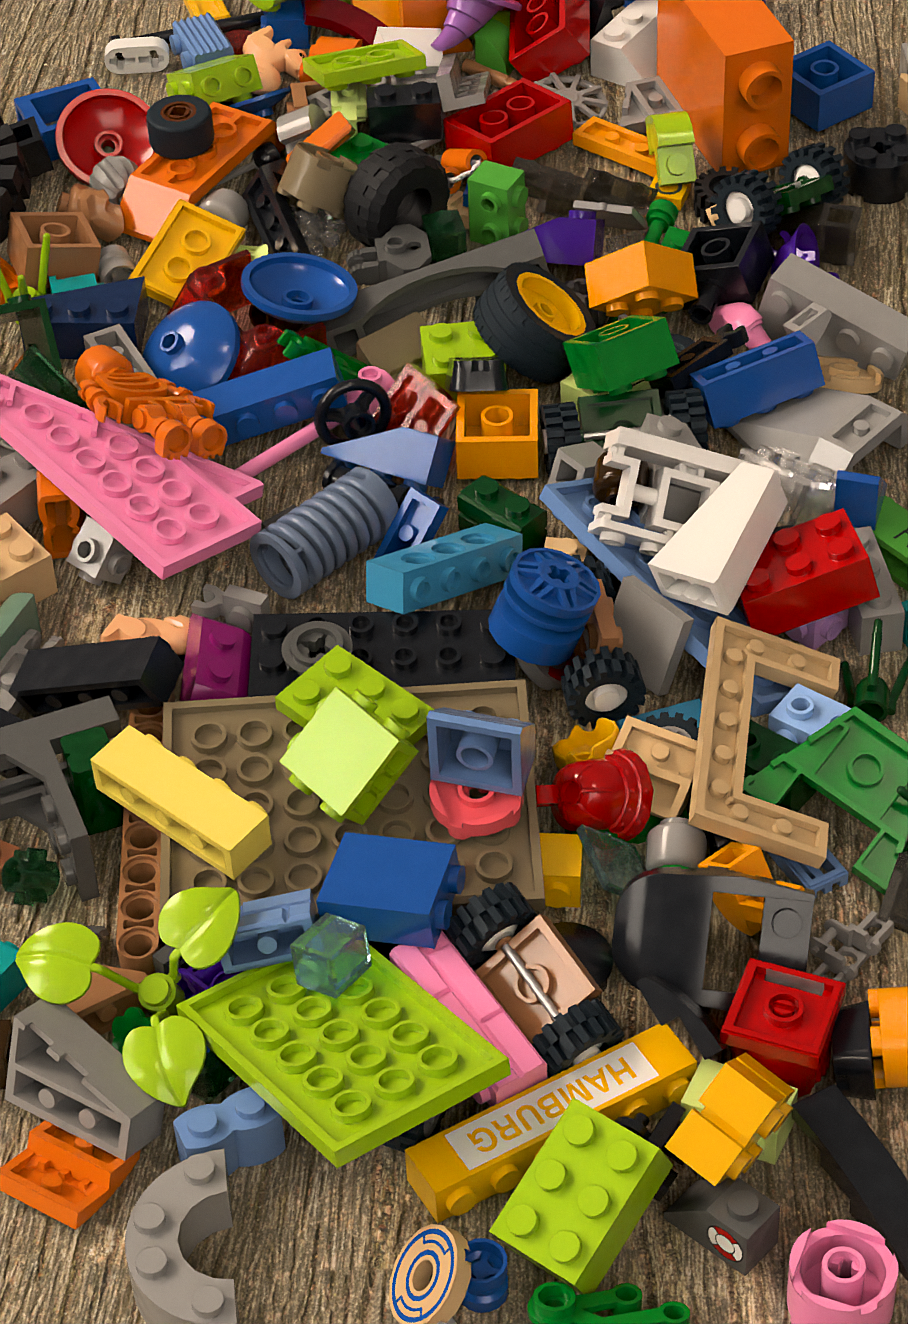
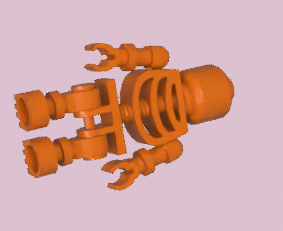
[75,344,228,460]

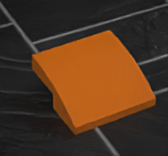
[0,1120,141,1230]

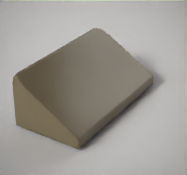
[356,312,427,376]

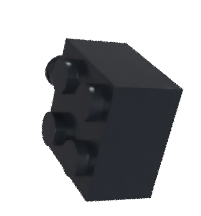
[681,220,775,325]

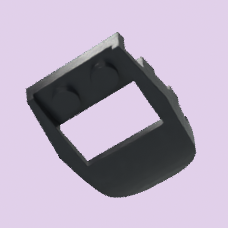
[612,865,816,1011]

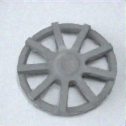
[534,72,608,127]

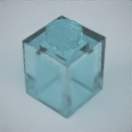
[290,913,372,998]

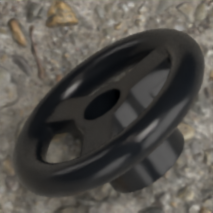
[314,378,392,446]

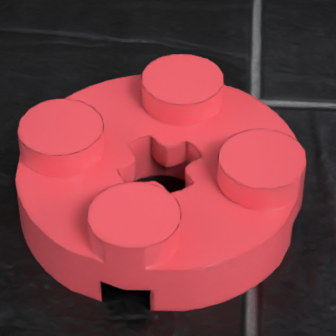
[429,780,524,840]

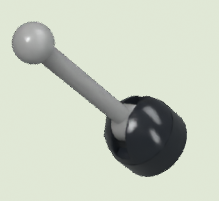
[207,141,281,194]

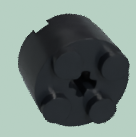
[843,124,908,205]

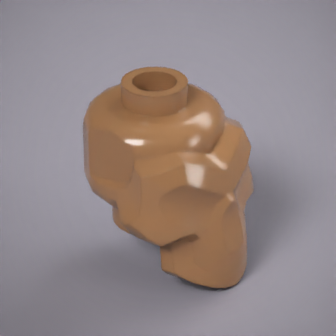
[56,183,125,242]

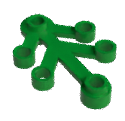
[527,1282,690,1324]

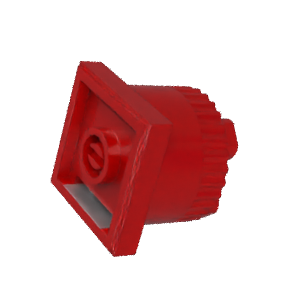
[720,958,846,1098]

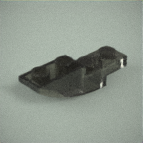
[512,156,658,218]

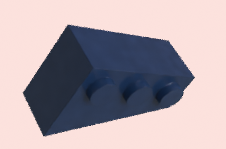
[19,276,149,359]

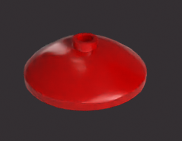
[55,88,155,186]

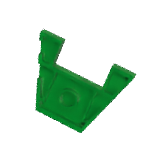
[743,706,908,896]

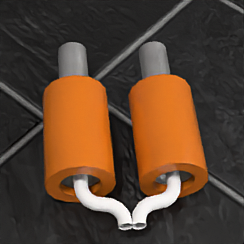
[434,148,488,194]

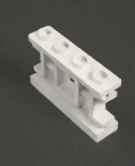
[587,426,779,557]

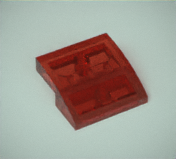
[372,362,461,437]

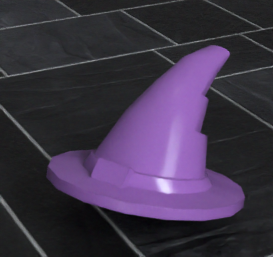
[431,0,523,51]

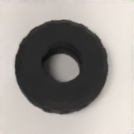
[343,142,450,250]

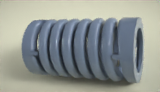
[250,467,399,599]

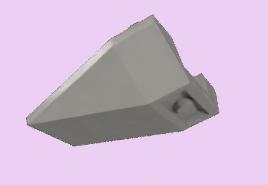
[726,387,908,513]

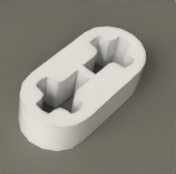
[104,36,169,74]

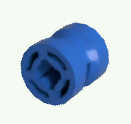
[462,1238,509,1313]

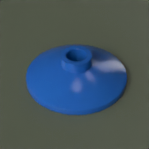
[229,86,291,117]

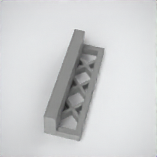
[436,53,491,112]

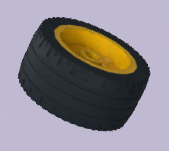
[473,262,597,384]

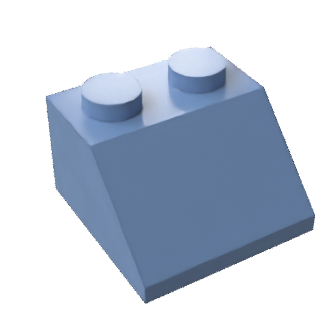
[426,707,536,797]

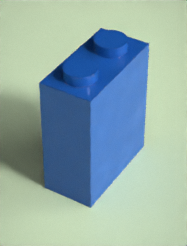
[316,832,465,949]

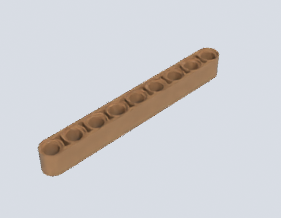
[116,690,175,976]

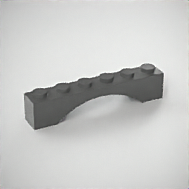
[321,228,550,356]

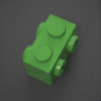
[467,160,529,245]

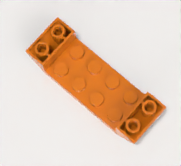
[120,101,285,243]

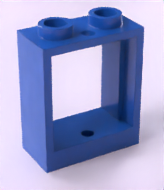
[14,77,101,161]

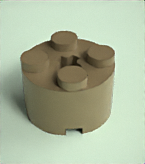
[277,141,358,220]

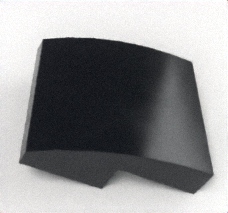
[636,975,730,1060]

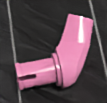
[708,302,772,350]

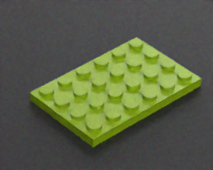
[176,932,511,1169]

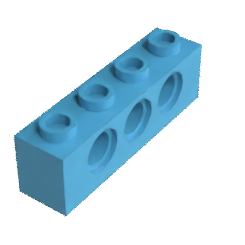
[366,523,523,614]

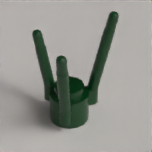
[841,618,908,722]

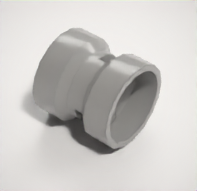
[98,244,135,284]

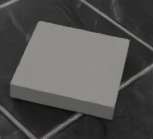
[613,575,694,696]

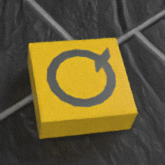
[646,173,691,211]

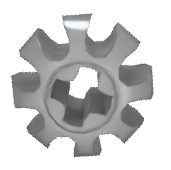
[90,156,138,205]

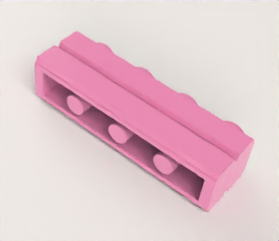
[389,931,547,1107]

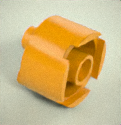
[868,986,908,1089]

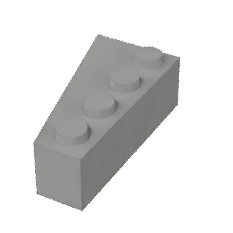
[758,253,908,380]

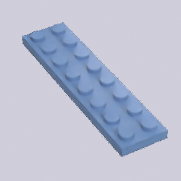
[539,477,792,717]

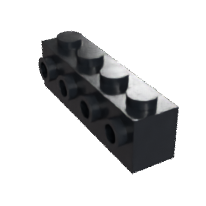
[8,636,185,717]

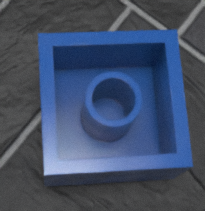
[791,40,875,132]

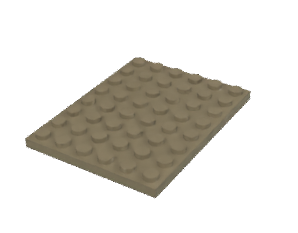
[160,679,545,923]

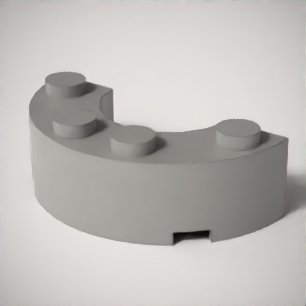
[125,1149,240,1324]

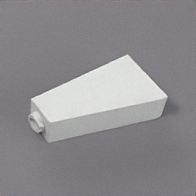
[648,462,788,615]

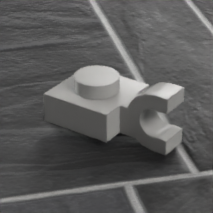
[191,583,270,633]

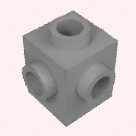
[66,516,134,586]

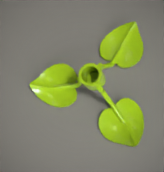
[15,887,241,1108]

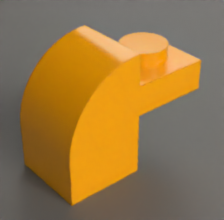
[698,841,804,936]

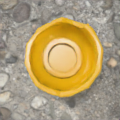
[552,718,619,770]

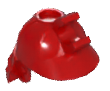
[535,748,654,841]

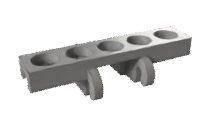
[809,910,894,983]

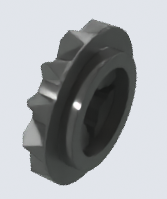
[282,621,353,676]

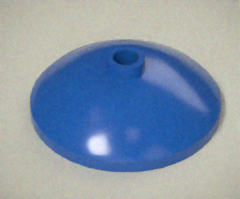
[241,252,358,324]
[142,301,240,392]

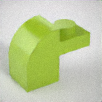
[645,111,697,187]

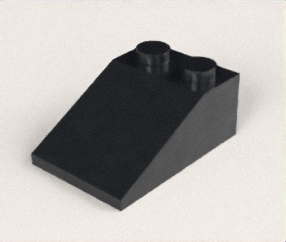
[366,73,442,143]

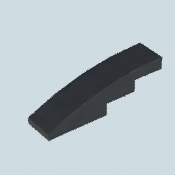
[792,1084,908,1281]

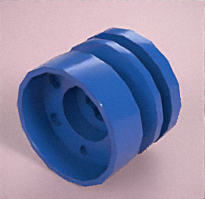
[488,548,601,666]

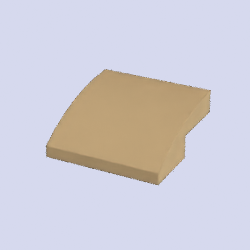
[603,715,697,819]

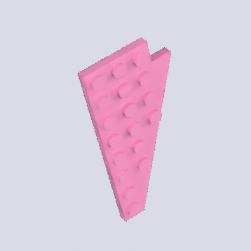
[0,374,264,580]

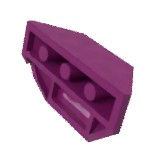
[180,613,252,701]

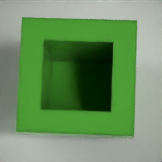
[475,18,515,75]

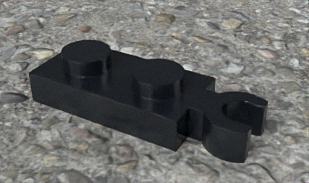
[649,323,749,391]

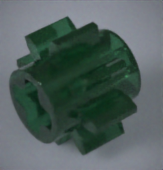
[1,847,60,906]

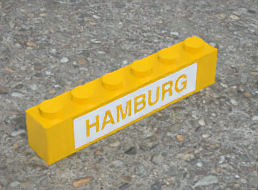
[405,1023,697,1224]

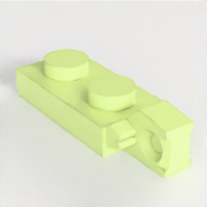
[331,82,368,139]

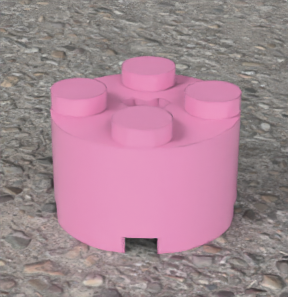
[787,1219,898,1324]

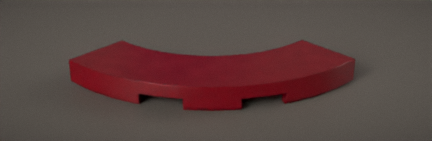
[301,0,388,46]

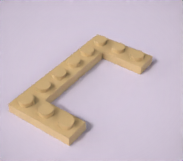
[688,616,840,869]

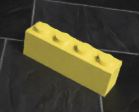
[90,725,272,880]

